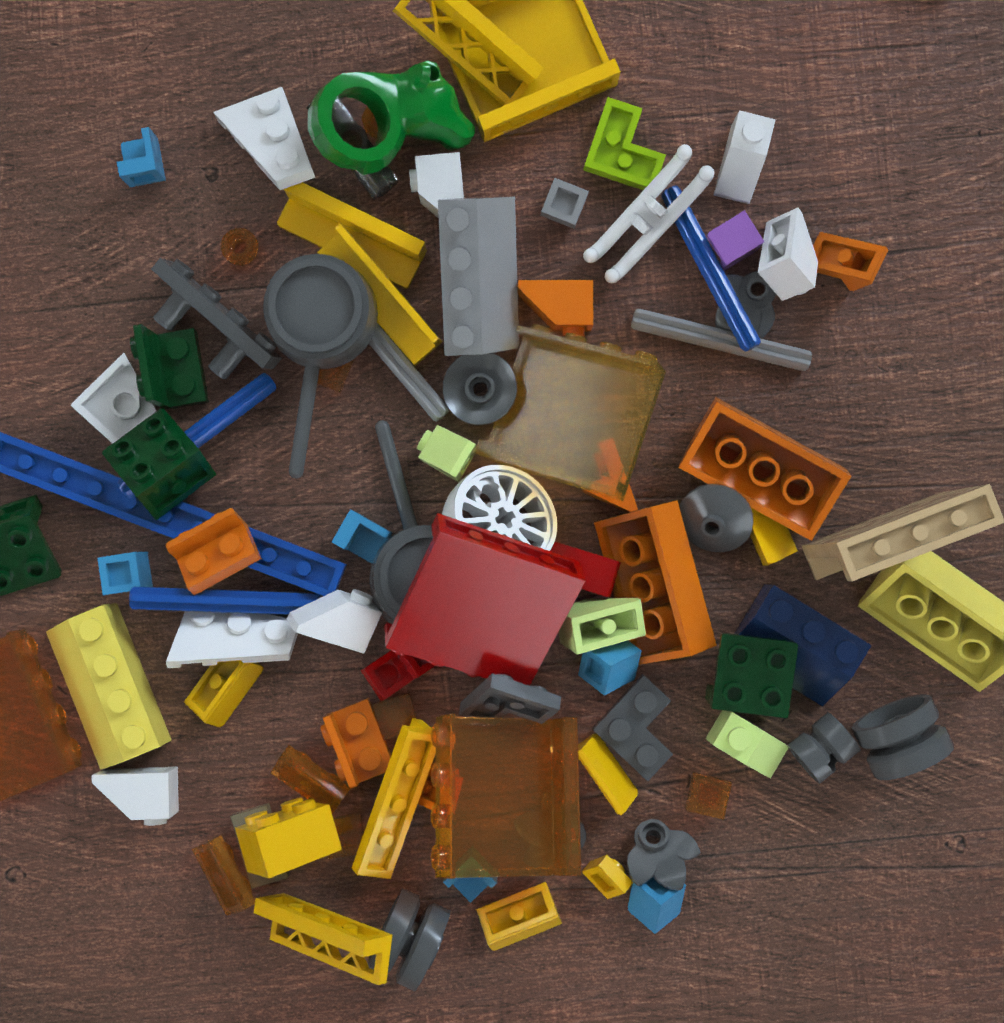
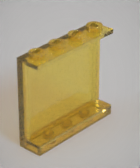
[475,324,666,501]

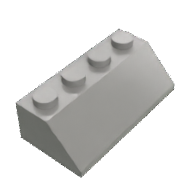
[438,197,519,356]

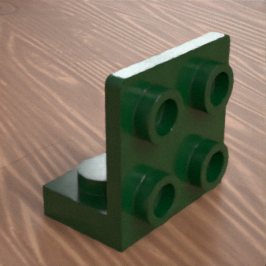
[130,324,209,410]
[102,408,217,520]
[0,494,62,596]
[705,633,798,718]

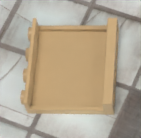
[802,484,1004,582]

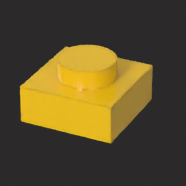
[582,855,633,899]

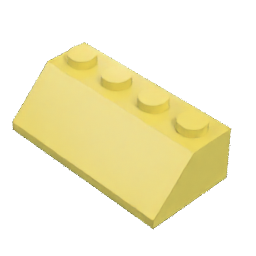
[858,551,1004,692]
[46,603,172,770]

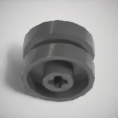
[852,694,954,780]
[367,888,451,992]

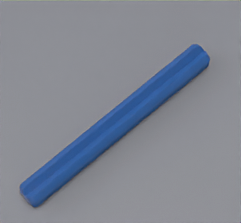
[661,185,761,352]
[117,373,276,499]
[129,586,321,615]

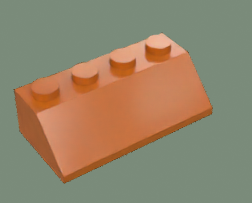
[678,397,852,541]
[594,500,717,665]

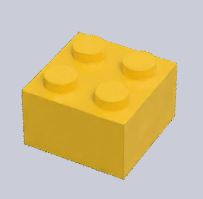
[235,797,342,879]

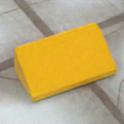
[750,508,798,566]
[184,660,264,728]
[574,733,638,816]
[476,882,562,951]

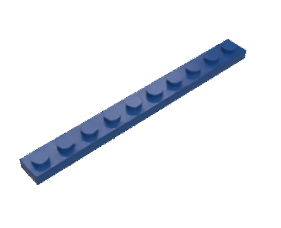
[0,432,347,596]

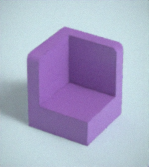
[707,210,764,271]

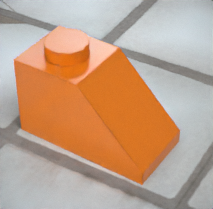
[518,280,593,338]

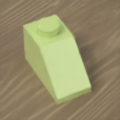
[417,425,477,483]
[558,598,646,655]
[705,710,788,779]

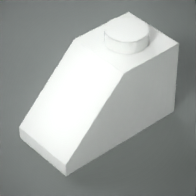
[714,110,776,204]
[409,152,464,218]
[758,207,818,301]
[287,589,382,654]
[92,767,179,826]

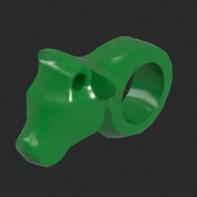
[308,60,475,175]

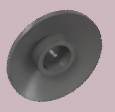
[443,353,517,425]
[679,484,754,552]

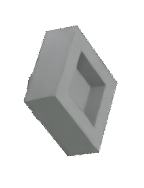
[540,178,589,229]

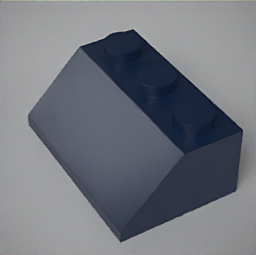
[734,584,872,706]

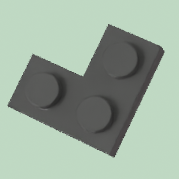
[459,673,561,726]
[592,674,673,781]

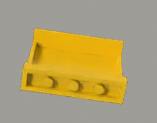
[436,0,621,142]

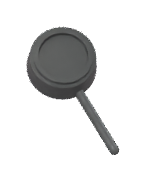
[263,254,378,479]
[369,420,433,624]

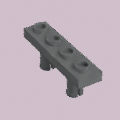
[151,258,282,379]

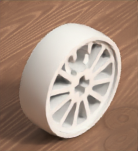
[442,465,557,551]

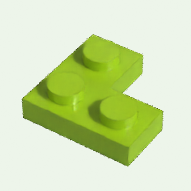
[584,97,666,190]

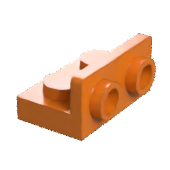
[165,508,262,596]
[321,698,391,789]

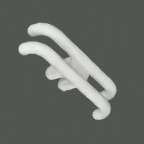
[583,144,714,284]

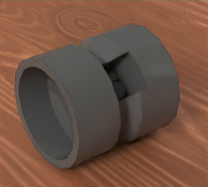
[787,712,861,784]

